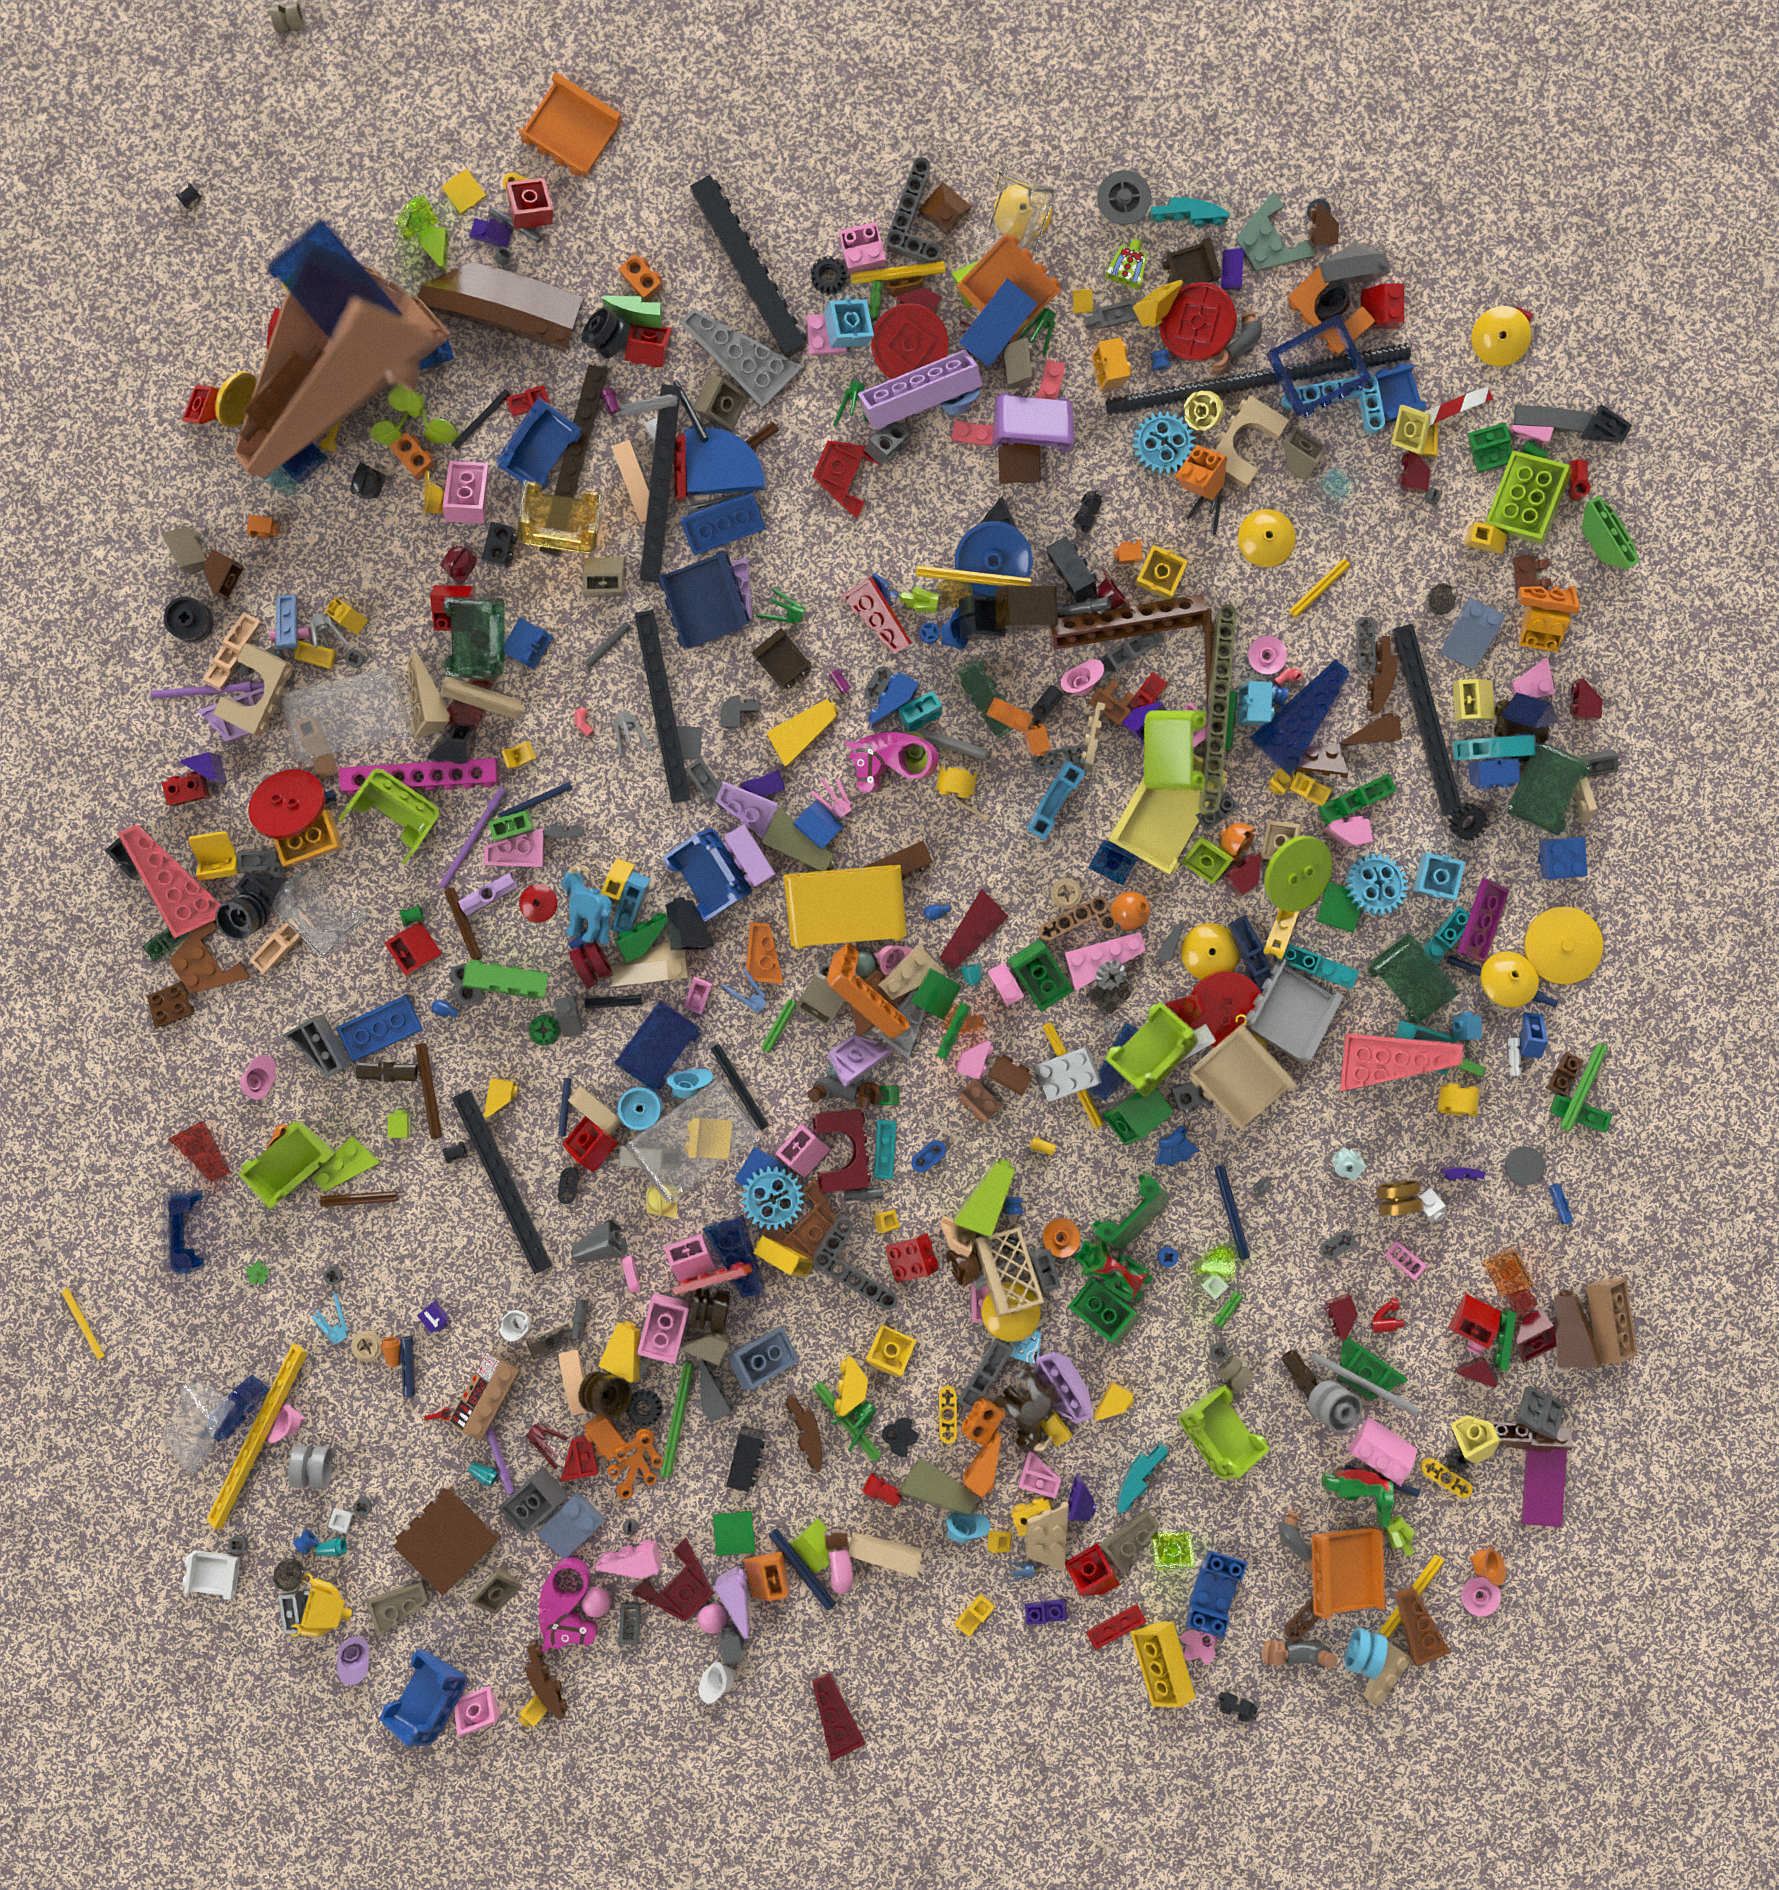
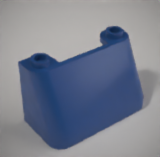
[496,397,582,493]
[662,828,752,923]
[379,1649,468,1747]

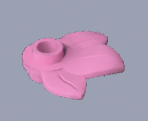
[1180,1629,1217,1665]

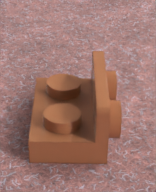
[958,1078,1002,1123]

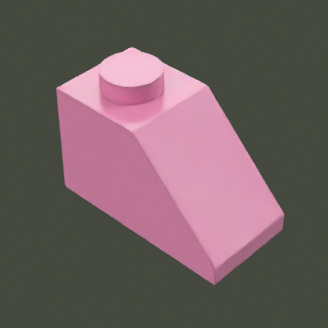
[988,963,1024,1006]

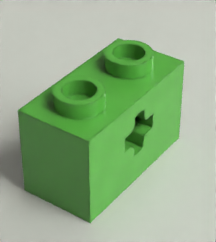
[488,810,535,842]

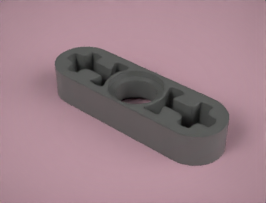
[1356,617,1376,674]
[1032,745,1086,770]

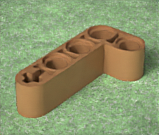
[1038,896,1117,941]

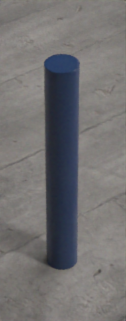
[558,1078,572,1137]

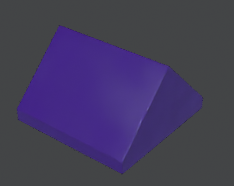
[180,752,227,785]

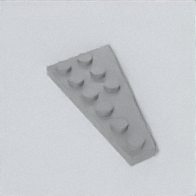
[679,308,804,409]

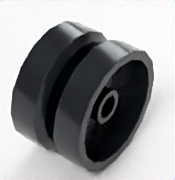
[581,306,630,359]
[163,596,214,643]

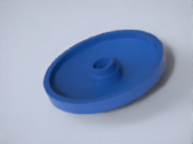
[954,521,1033,597]

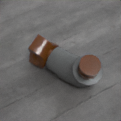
[808,1077,882,1110]

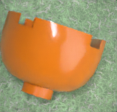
[1219,822,1256,862]
[1111,891,1150,931]

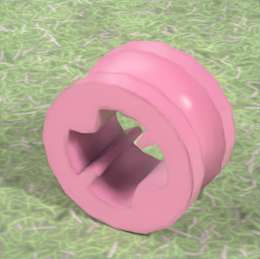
[1466,1340,1486,1357]

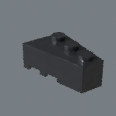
[1046,536,1098,602]
[726,1426,766,1492]

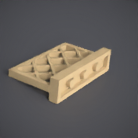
[440,676,524,719]
[974,1227,1044,1318]

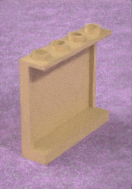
[1189,1024,1297,1132]

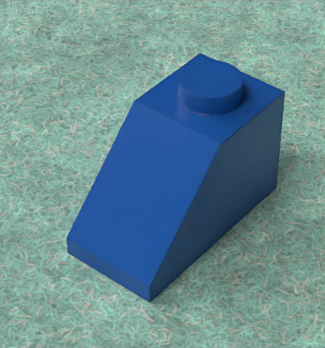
[1520,1012,1548,1058]

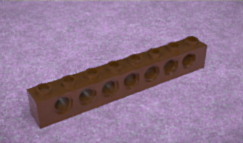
[1049,594,1207,650]

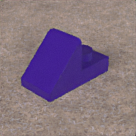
[469,218,513,248]

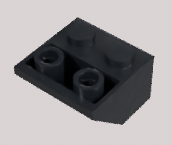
[428,723,475,764]

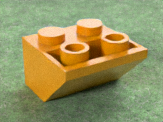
[1519,606,1570,652]

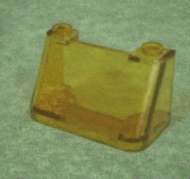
[517,481,602,553]

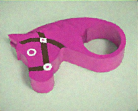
[844,732,939,793]
[539,1557,598,1652]

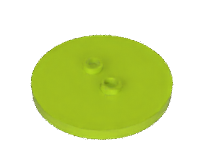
[1264,836,1332,912]

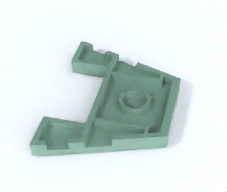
[1235,191,1315,272]

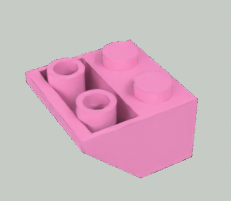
[839,222,886,275]
[1323,816,1373,847]
[955,1040,993,1079]
[775,1123,831,1178]
[664,1232,716,1281]

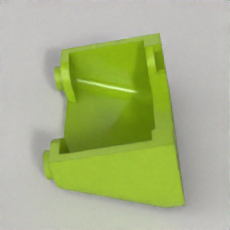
[1144,710,1206,791]
[1105,1002,1198,1097]
[238,1121,335,1209]
[1178,1385,1270,1480]

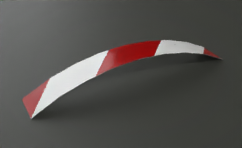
[1424,386,1494,426]

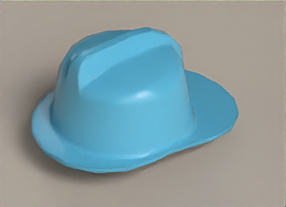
[667,1069,713,1099]
[946,1513,991,1544]

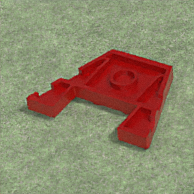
[812,440,881,518]

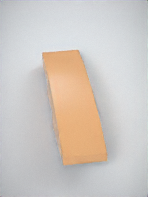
[611,439,649,523]
[203,612,261,691]

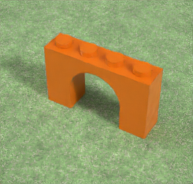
[1287,266,1376,355]

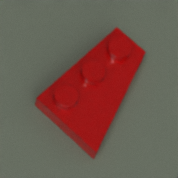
[673,434,688,502]

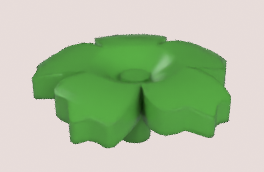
[246,1261,270,1285]

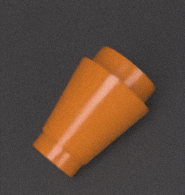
[381,1337,401,1368]

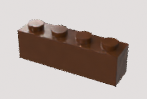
[862,841,933,880]

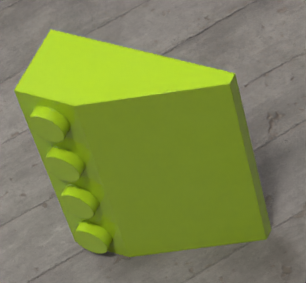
[1485,451,1572,545]

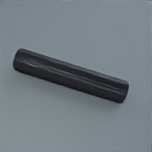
[584,995,642,1009]

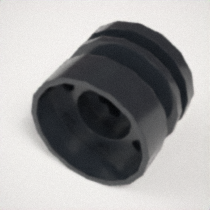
[215,891,270,940]

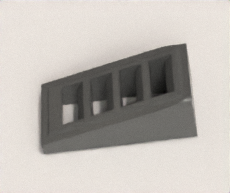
[1155,923,1184,962]
[618,1603,641,1645]

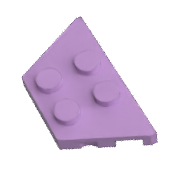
[198,687,265,742]
[828,1034,894,1087]

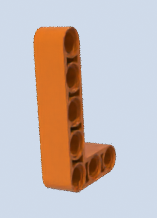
[827,943,910,1039]

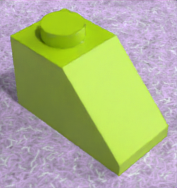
[418,226,449,272]

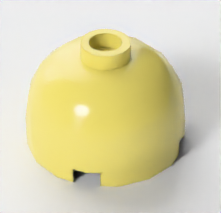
[1184,391,1224,431]

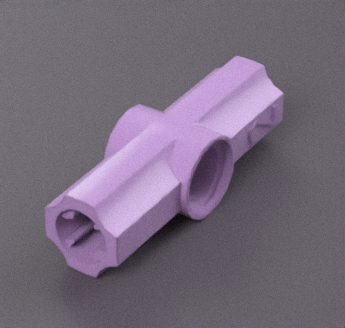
[458,872,518,916]

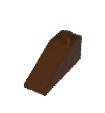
[1339,713,1402,746]

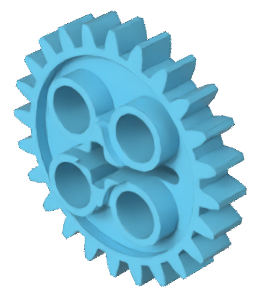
[1132,411,1196,475]
[1345,853,1409,916]
[740,1166,804,1230]

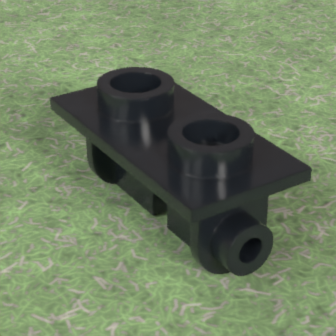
[1073,491,1103,533]
[1215,1691,1258,1723]

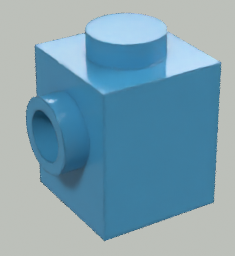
[1453,1012,1482,1040]

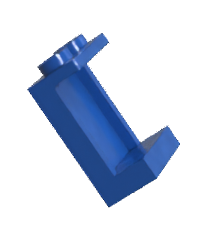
[1375,363,1427,423]

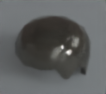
[1426,583,1456,615]
[273,1558,305,1591]

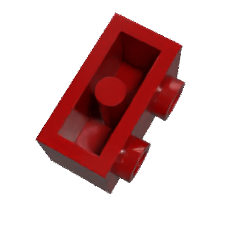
[161,771,210,807]

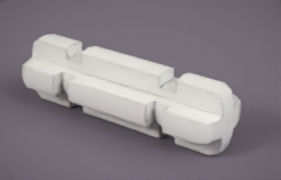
[1508,1038,1522,1076]

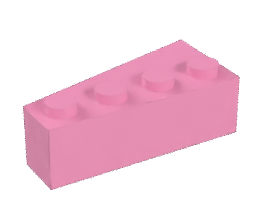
[1063,932,1146,991]

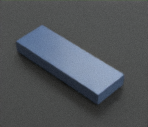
[276,594,298,650]

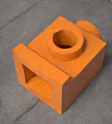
[246,514,279,539]
[1113,539,1143,565]

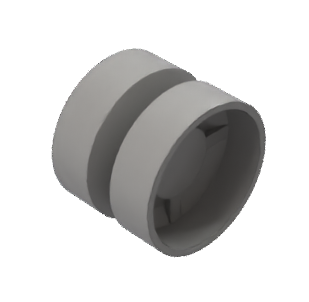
[1308,1380,1362,1432]
[288,1445,333,1489]

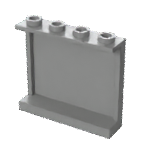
[1245,959,1344,1065]

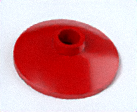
[519,884,558,923]

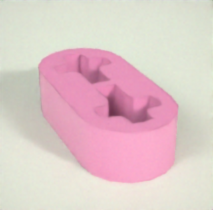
[622,1255,641,1293]

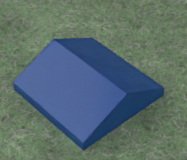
[793,801,845,850]

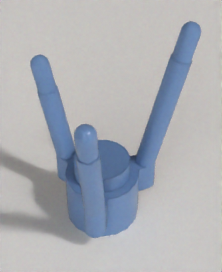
[721,969,767,1014]

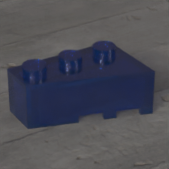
[202,1374,269,1443]

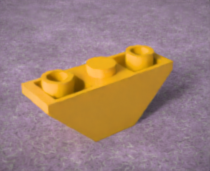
[834,1356,868,1416]

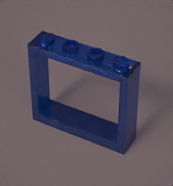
[1266,314,1371,418]

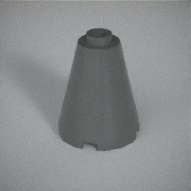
[570,1219,628,1263]

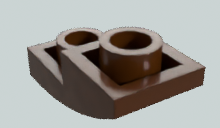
[1546,1052,1584,1097]

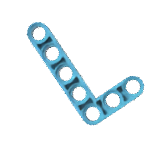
[1281,374,1385,434]

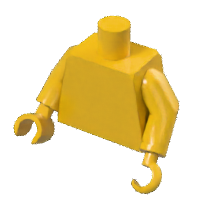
[290,1573,352,1637]

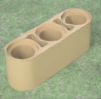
[568,1085,622,1136]

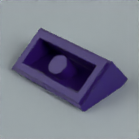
[1221,248,1244,290]

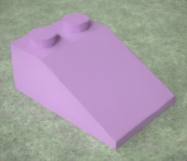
[714,1566,750,1639]

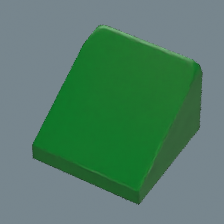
[878,1085,900,1105]

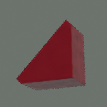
[1454,1356,1497,1388]

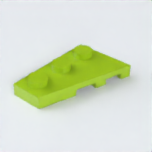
[311,1136,381,1192]

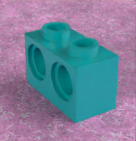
[899,690,942,732]

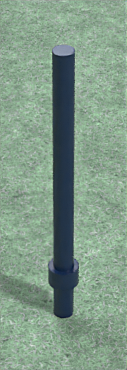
[1446,955,1558,1008]

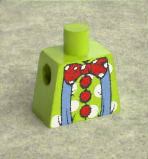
[1105,239,1147,290]

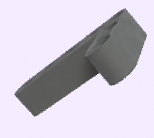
[887,157,941,264]
[813,1215,897,1310]

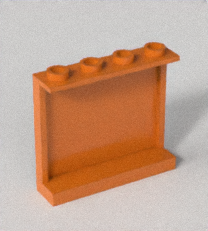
[518,72,623,178]
[956,233,1062,343]
[1311,1527,1386,1619]

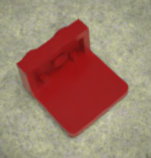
[885,1233,939,1283]

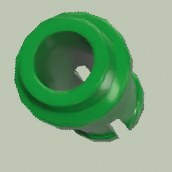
[1522,439,1548,458]

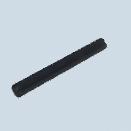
[711,1044,768,1130]

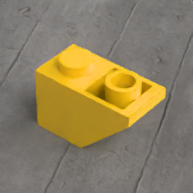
[1464,522,1507,555]
[325,597,368,635]
[601,858,635,901]

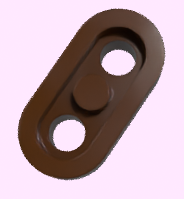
[885,276,925,297]

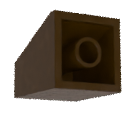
[995,586,1058,631]

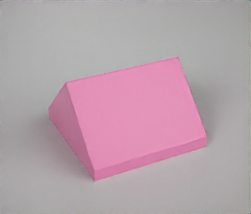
[454,1686,501,1737]

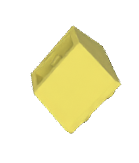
[1453,679,1495,722]

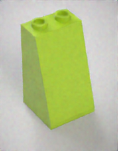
[953,1158,1015,1237]

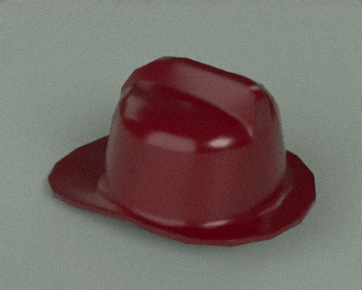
[440,546,477,586]
[1097,567,1130,610]

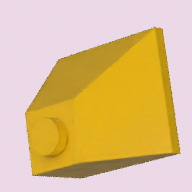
[1132,279,1183,328]

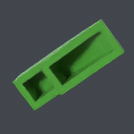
[603,296,662,328]

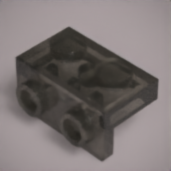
[1086,973,1133,1017]

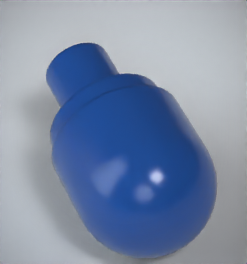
[923,904,951,921]
[431,1000,459,1018]

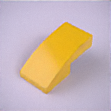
[1289,772,1332,806]
[953,1594,995,1637]

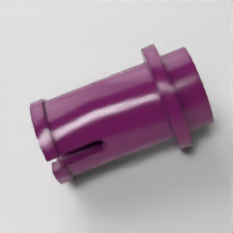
[601,388,620,414]
[829,669,851,695]

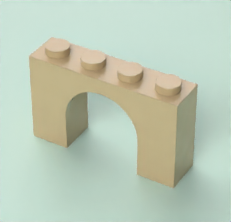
[1211,395,1289,489]
[213,643,293,735]

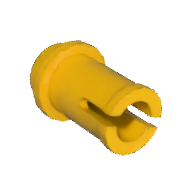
[1030,1137,1056,1156]

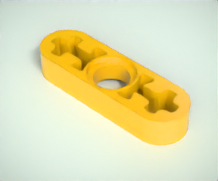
[939,1385,957,1444]
[1420,1458,1473,1498]

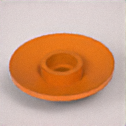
[1043,1218,1080,1258]

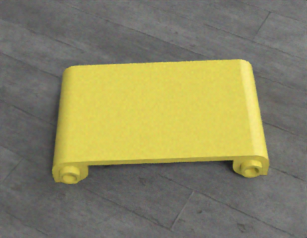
[1108,754,1228,875]

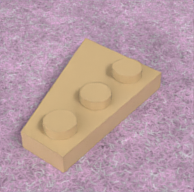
[1363,1642,1412,1706]

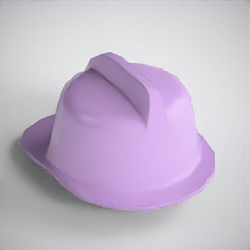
[337,1637,369,1685]

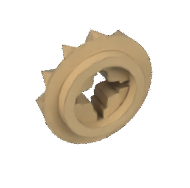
[1051,878,1082,909]
[351,1330,382,1362]

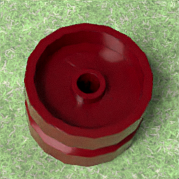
[568,939,613,989]

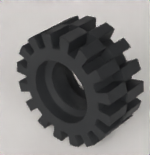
[811,256,846,295]
[1448,803,1488,841]
[626,1389,662,1427]

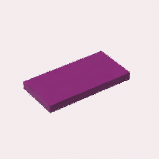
[1457,878,1509,963]
[1521,1449,1567,1527]

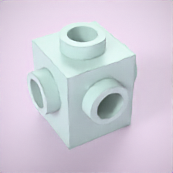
[1332,1147,1366,1182]

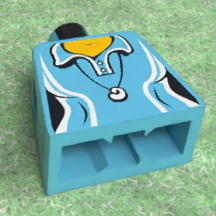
[1004,1329,1041,1364]

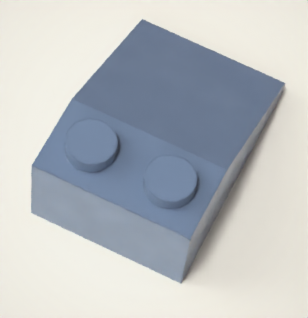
[1440,598,1506,670]
[726,1326,799,1390]
[536,1491,605,1559]

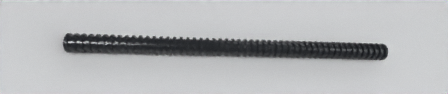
[1105,343,1411,416]

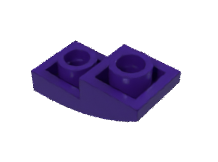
[740,770,785,797]
[1440,1167,1486,1182]
[1024,1599,1068,1625]

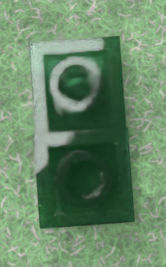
[142,927,188,962]

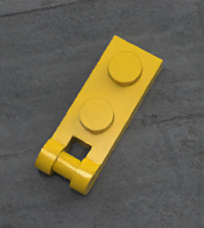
[1263,908,1300,959]

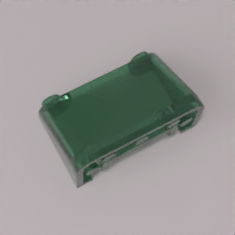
[443,597,505,681]
[1508,742,1592,836]
[1366,933,1459,1023]

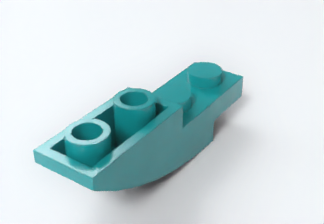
[1149,197,1230,228]
[1453,735,1536,761]
[1409,906,1470,980]
[1278,943,1359,990]
[1116,1442,1168,1514]

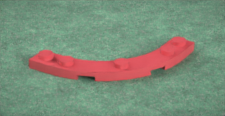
[951,360,1065,445]

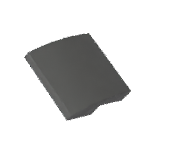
[1516,1385,1565,1439]
[278,1589,310,1634]

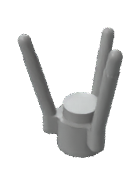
[309,613,350,649]
[614,711,653,756]

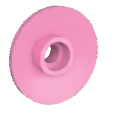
[1248,636,1287,675]
[1461,1576,1501,1616]

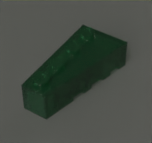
[952,658,1014,739]

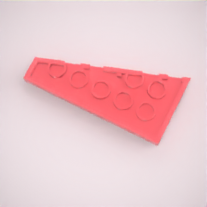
[118,824,221,938]
[1340,1033,1464,1092]

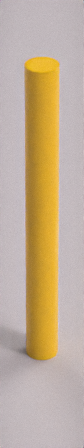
[61,1288,105,1360]

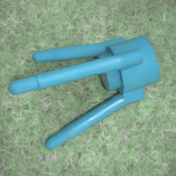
[312,1293,348,1345]

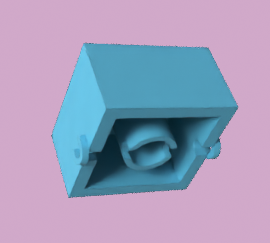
[824,297,874,348]
[1237,681,1275,726]
[1413,853,1465,901]

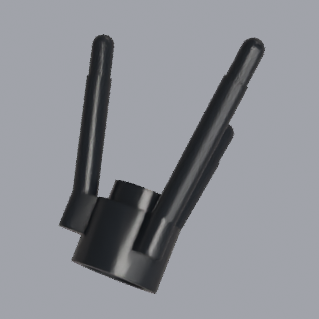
[1187,487,1224,535]

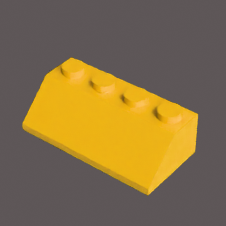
[1130,1622,1196,1708]

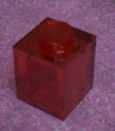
[1506,1285,1538,1315]

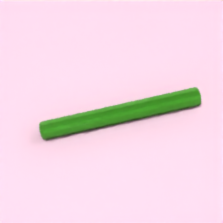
[1560,1043,1608,1132]
[813,1381,881,1462]

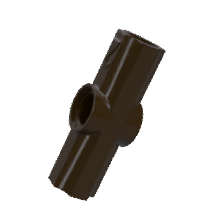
[356,1061,418,1082]
[1280,1349,1318,1401]

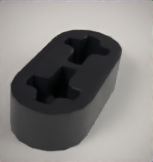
[558,1167,579,1204]

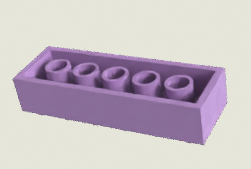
[858,350,983,430]

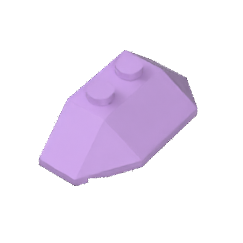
[1033,1352,1093,1423]

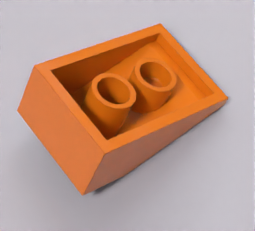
[962,1429,1001,1498]

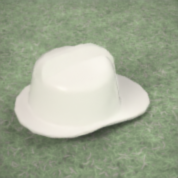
[698,1662,736,1704]

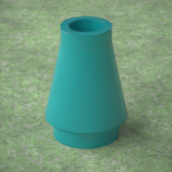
[468,1462,498,1487]
[315,1537,347,1557]

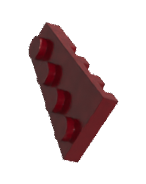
[940,889,1009,971]
[812,1672,866,1762]

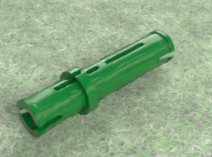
[935,1002,971,1061]

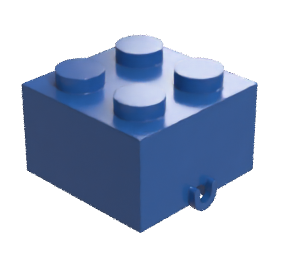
[1468,758,1520,789]
[1538,836,1588,880]

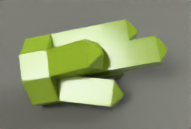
[899,587,939,613]
[1384,1515,1415,1556]

